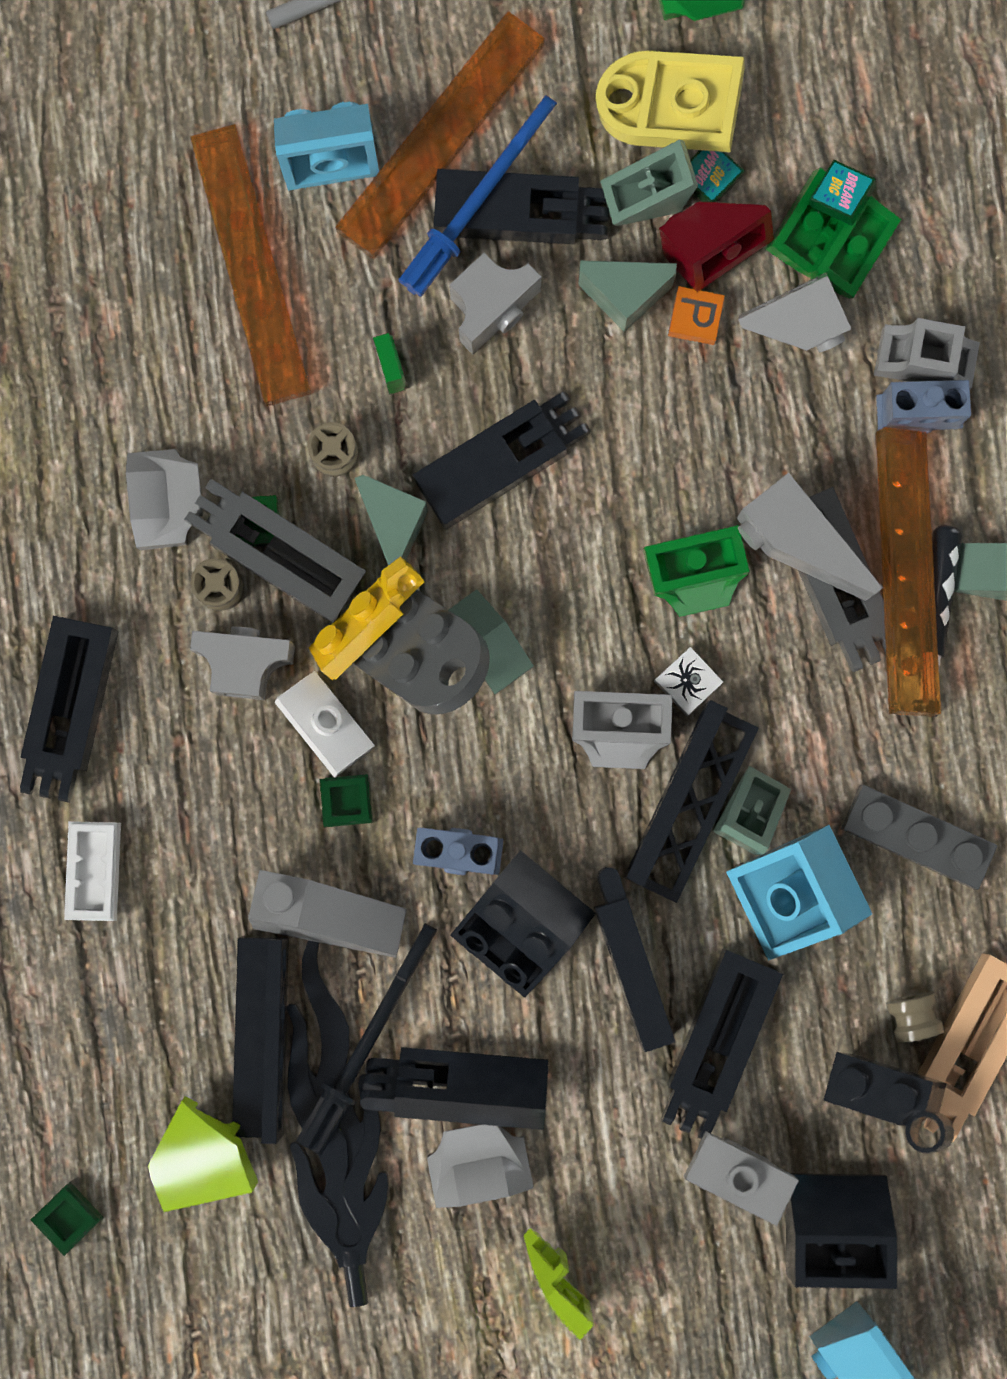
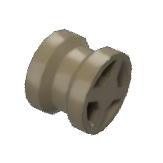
[307,422,359,477]
[190,558,244,611]
[886,992,944,1043]

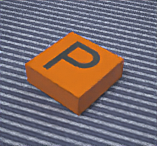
[668,286,725,345]

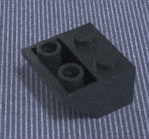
[450,850,596,998]
[786,1173,898,1289]

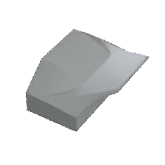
[126,449,203,550]
[572,691,672,769]
[427,1124,533,1208]

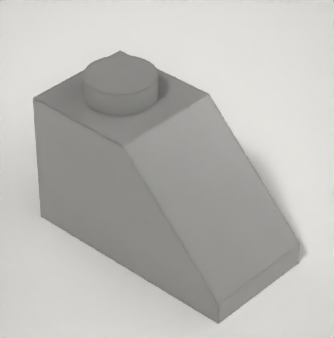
[738,273,851,353]

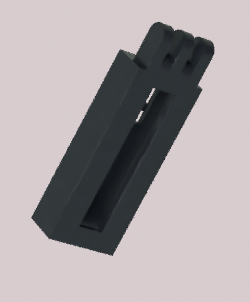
[433,169,610,245]
[413,391,591,530]
[20,615,119,803]
[594,867,675,1053]
[661,948,783,1139]
[360,1047,549,1130]

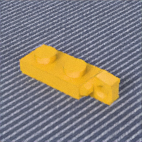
[308,557,425,680]

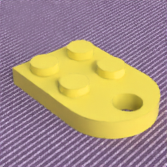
[596,51,745,152]

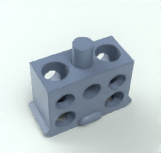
[876,380,971,434]
[413,828,504,875]

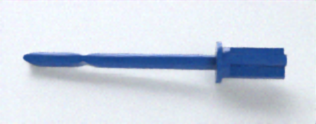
[398,95,557,297]

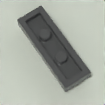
[841,785,998,890]

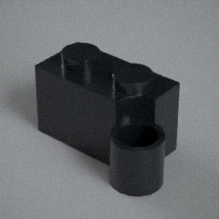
[823,1052,954,1153]

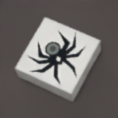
[654,647,723,716]

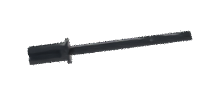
[296,923,437,1156]

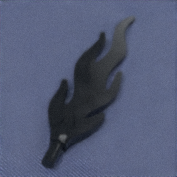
[286,940,389,1307]

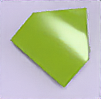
[148,1096,258,1212]
[523,1228,594,1340]

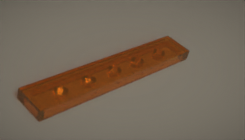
[335,11,545,260]
[190,124,312,407]
[876,427,941,717]

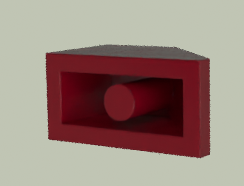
[659,202,774,292]

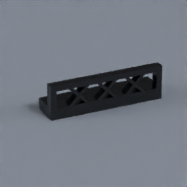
[623,700,759,903]
[232,937,289,1144]

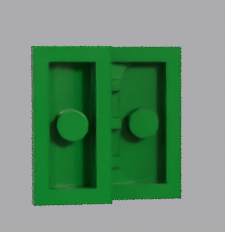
[765,167,901,299]

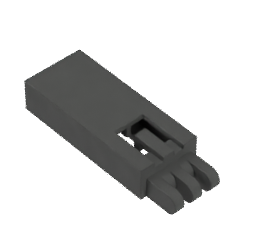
[184,479,366,623]
[798,487,899,672]

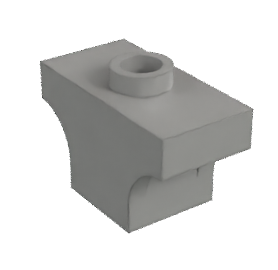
[449,253,541,355]
[874,318,980,389]
[190,626,295,700]
[684,1131,799,1226]

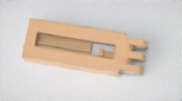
[917,953,1007,1142]

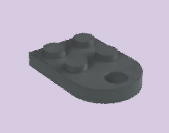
[353,590,490,715]

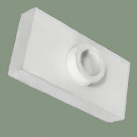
[274,671,375,778]
[64,821,121,921]

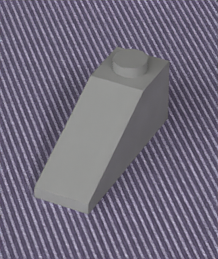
[737,473,883,601]
[248,870,407,958]

